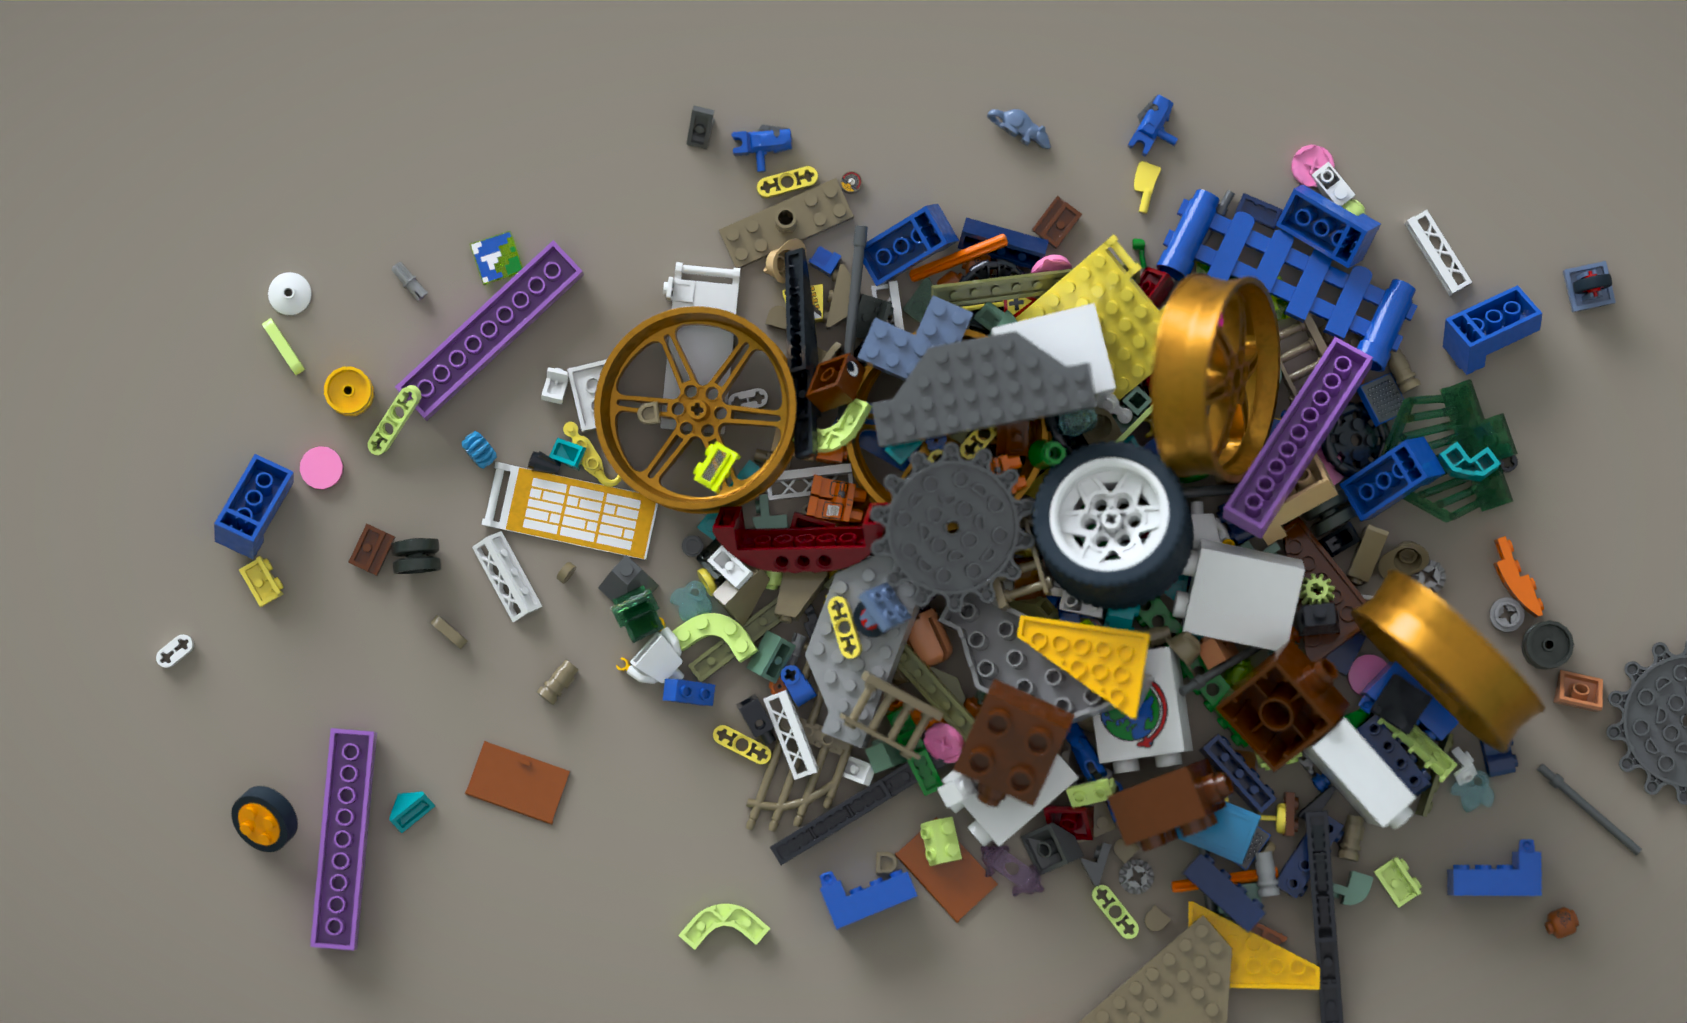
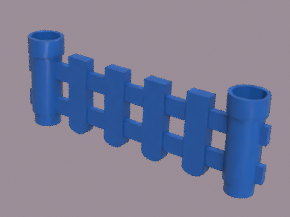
[1156,189,1417,372]

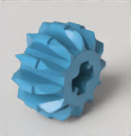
[462,431,497,469]

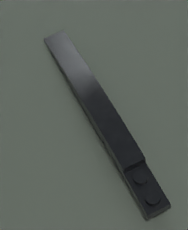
[785,248,822,460]
[770,752,948,865]
[1305,810,1343,1023]

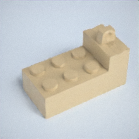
[1262,453,1338,546]

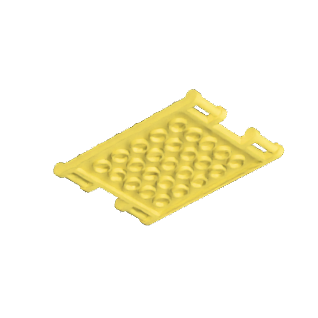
[1016,234,1168,413]

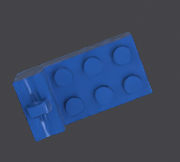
[1276,184,1381,268]
[863,204,959,286]
[1443,285,1542,375]
[1339,436,1446,521]
[214,454,294,560]
[1357,661,1459,741]
[1447,839,1542,896]
[820,869,918,929]

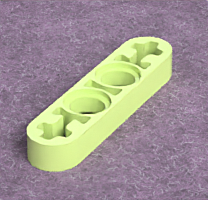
[368,385,421,455]

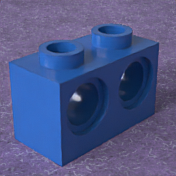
[663,679,715,706]

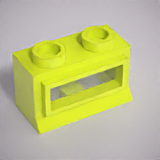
[693,441,741,494]

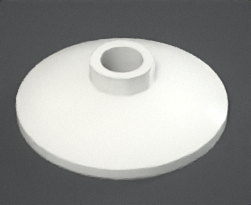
[268,273,311,315]

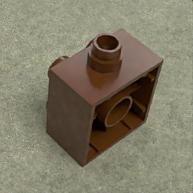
[1215,639,1350,772]
[953,679,1075,807]
[1107,758,1234,852]

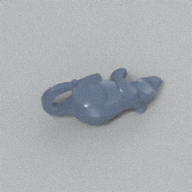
[987,109,1051,149]

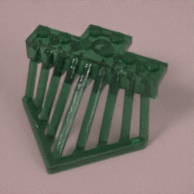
[1380,379,1518,523]

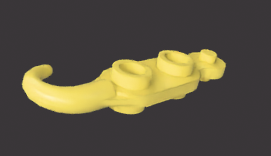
[563,422,622,487]

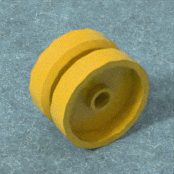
[324,366,374,416]

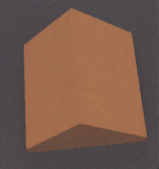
[1553,670,1603,712]

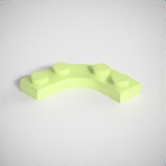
[792,398,872,453]
[672,613,759,663]
[678,904,771,950]

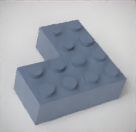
[857,296,973,381]

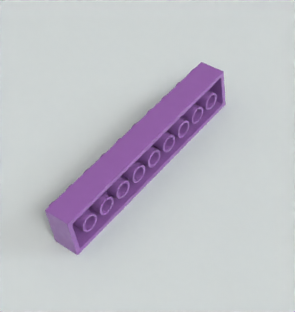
[395,240,584,421]
[1223,337,1373,539]
[310,728,377,950]

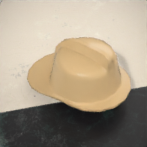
[764,238,806,284]

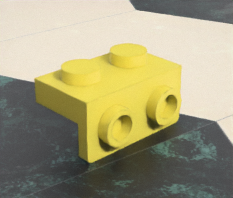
[239,556,284,607]

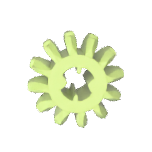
[1299,573,1335,606]

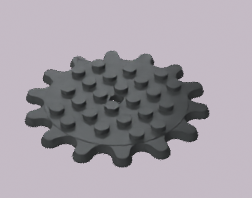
[870,442,1035,612]
[1606,641,1687,805]

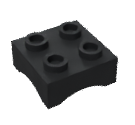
[1370,674,1433,734]

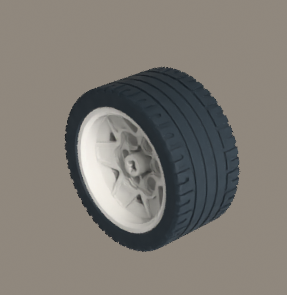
[1032,441,1194,610]

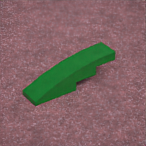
[886,706,943,796]

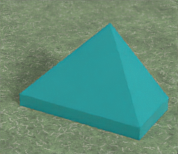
[549,438,586,471]
[389,792,435,833]

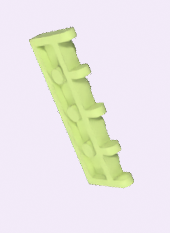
[1377,718,1458,783]

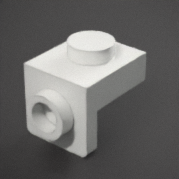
[663,277,695,303]
[541,367,569,404]
[1451,746,1478,786]

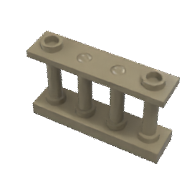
[1279,313,1328,404]
[993,514,1054,611]
[840,671,944,760]

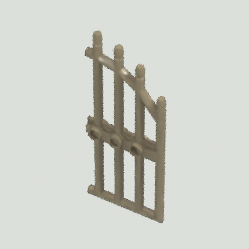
[746,642,854,832]

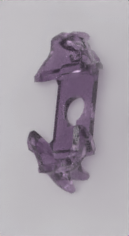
[980,844,1044,897]

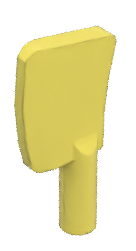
[1134,161,1161,214]

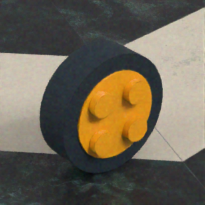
[231,786,298,852]

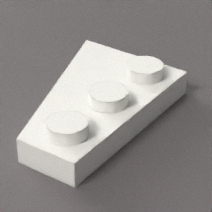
[567,359,607,432]

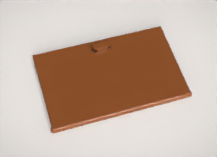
[465,741,570,825]
[895,817,998,923]

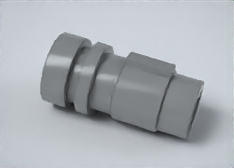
[1255,851,1280,897]

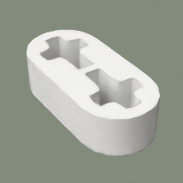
[728,388,768,413]
[156,634,194,668]

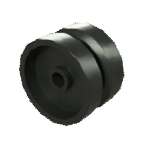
[1302,489,1357,538]
[391,538,441,574]
[1521,621,1574,670]

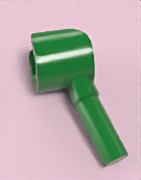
[1132,239,1147,268]

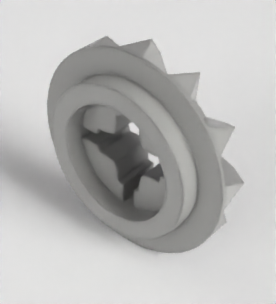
[1411,560,1446,594]
[1489,597,1525,632]
[1119,859,1154,894]

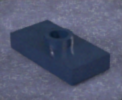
[1234,193,1283,230]

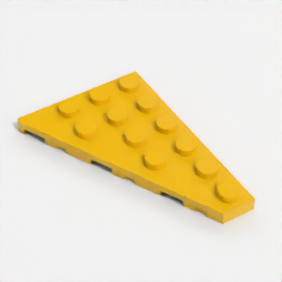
[1017,615,1151,720]
[1188,901,1320,990]

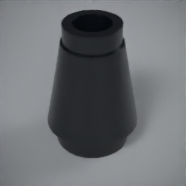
[528,451,561,475]

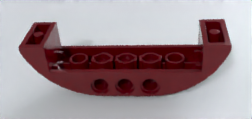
[712,502,890,574]

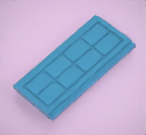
[1175,801,1261,865]

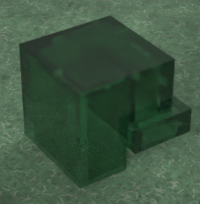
[611,585,664,643]

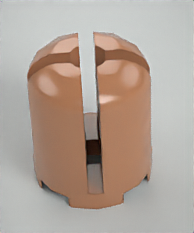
[907,608,953,668]

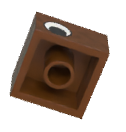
[806,352,866,412]

